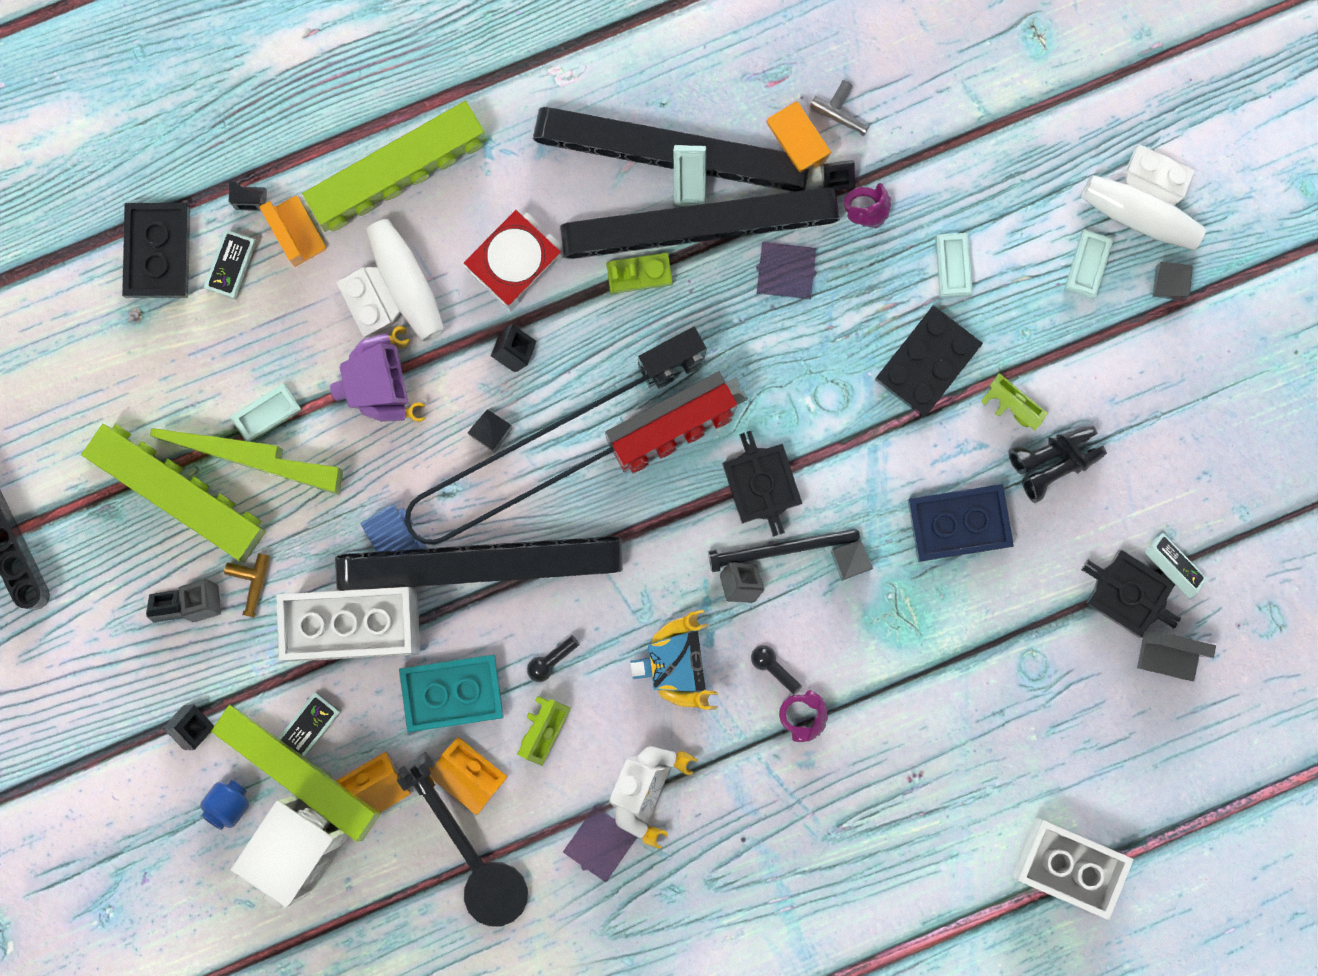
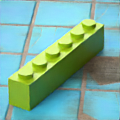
[302,100,487,232]
[81,423,266,563]

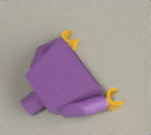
[330,326,426,423]

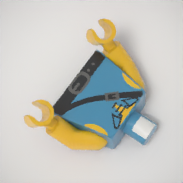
[630,610,718,710]

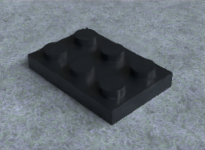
[122,203,190,298]
[875,305,983,418]

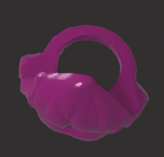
[843,183,891,228]
[779,690,828,742]

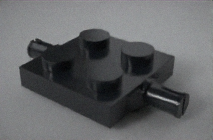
[722,431,803,537]
[1081,550,1181,638]

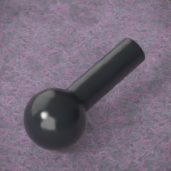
[527,635,580,682]
[751,645,802,695]

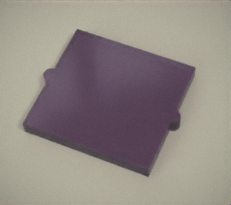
[756,242,817,300]
[563,805,637,882]

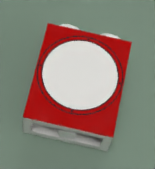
[463,209,563,312]

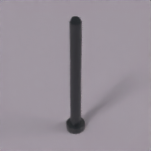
[708,529,860,573]

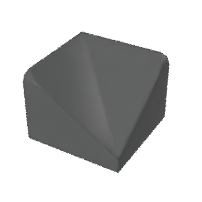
[1152,262,1193,301]
[830,540,873,581]
[720,562,764,603]
[179,579,221,622]

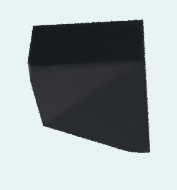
[228,180,267,211]
[490,324,537,372]
[468,409,513,453]
[163,704,214,750]

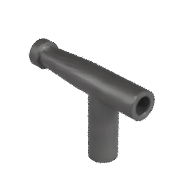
[810,80,870,137]

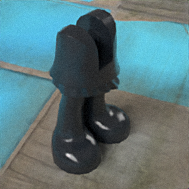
[1008,426,1107,503]

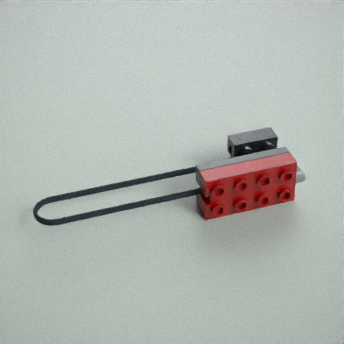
[405,326,748,545]

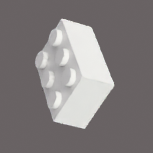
[1011,818,1134,920]

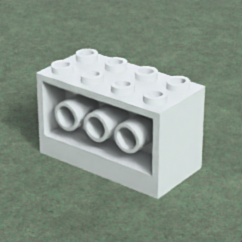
[276,587,420,662]
[230,795,348,908]

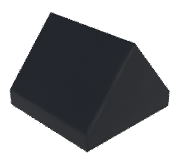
[820,160,855,191]
[146,590,182,623]

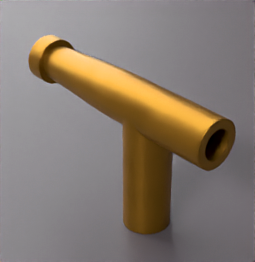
[224,553,270,618]

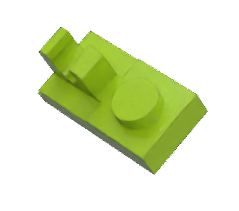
[606,253,673,294]
[981,373,1048,431]
[517,696,571,766]

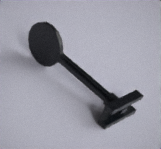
[397,752,528,927]

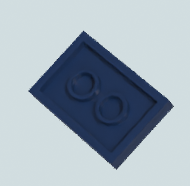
[907,484,1014,562]

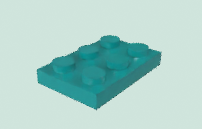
[399,655,504,733]

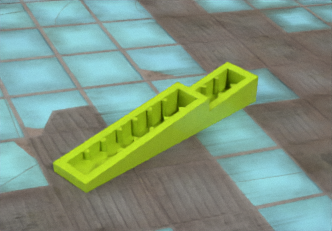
[150,428,343,495]
[211,705,381,842]

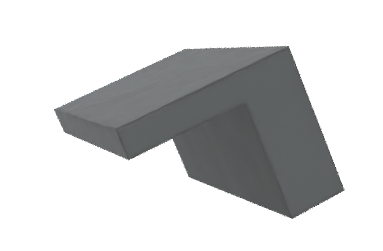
[1137,631,1216,682]

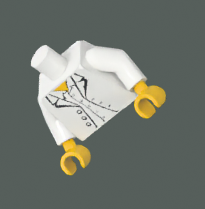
[610,746,698,849]

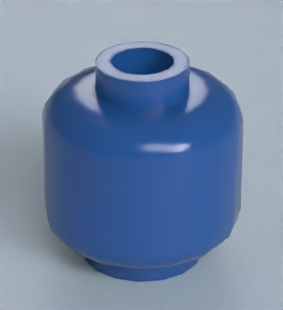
[200,780,249,830]

